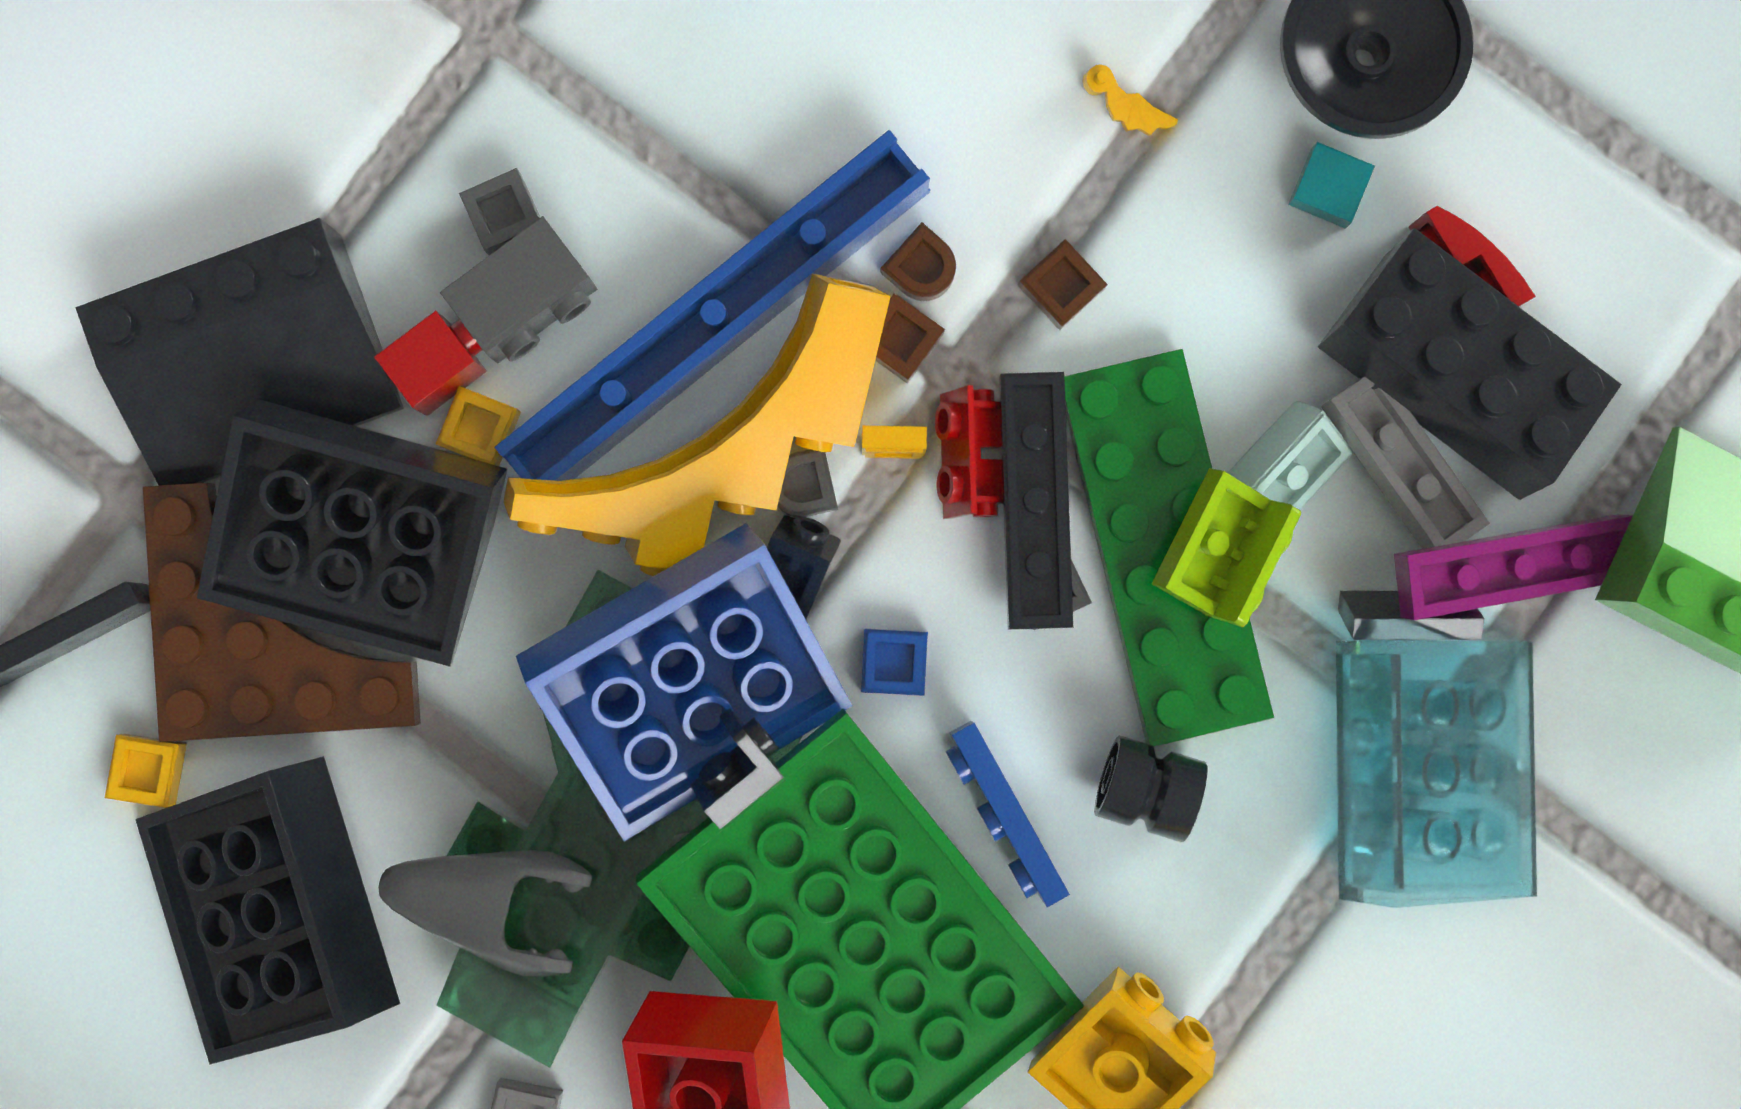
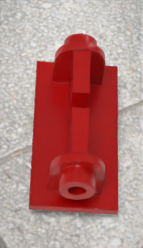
[935,385,1003,519]

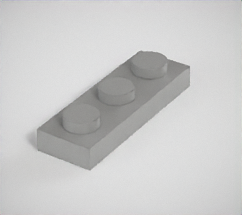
[1321,377,1490,549]

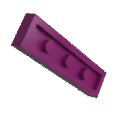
[1394,514,1633,620]

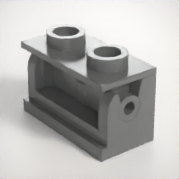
[440,216,598,364]

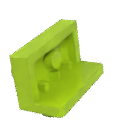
[1152,468,1301,627]

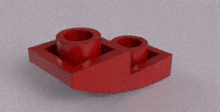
[1408,206,1536,306]

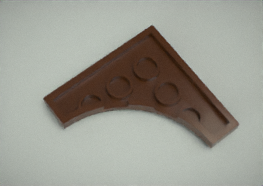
[143,483,421,742]

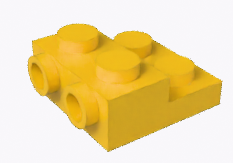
[1028,966,1216,1109]

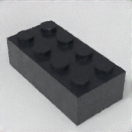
[1318,228,1622,500]

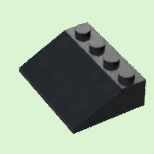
[75,218,404,486]
[197,399,508,667]
[135,756,400,1065]

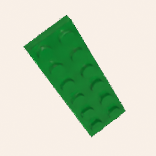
[1064,349,1274,747]

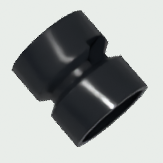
[1094,735,1208,842]

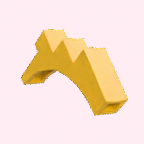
[503,274,890,576]

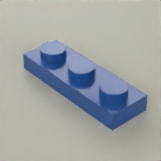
[945,721,1070,908]

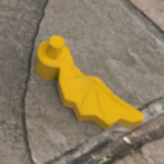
[1082,64,1178,136]

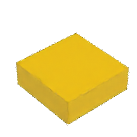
[435,386,521,466]
[862,425,927,459]
[105,734,187,808]

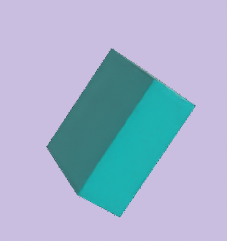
[1288,142,1375,229]

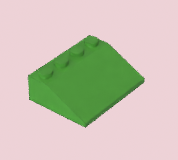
[1595,427,1741,674]

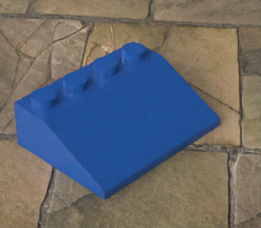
[516,523,853,841]

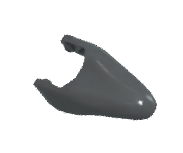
[378,850,592,977]

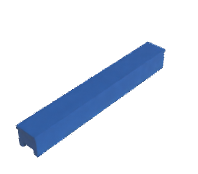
[494,129,930,481]

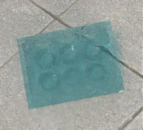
[1336,640,1537,908]

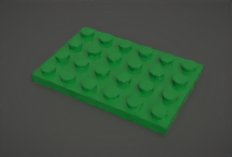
[635,708,1084,1109]

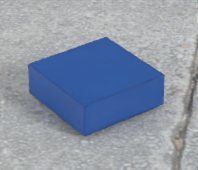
[861,629,928,696]

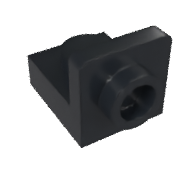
[767,515,841,620]
[690,708,784,829]

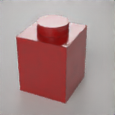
[374,311,487,416]

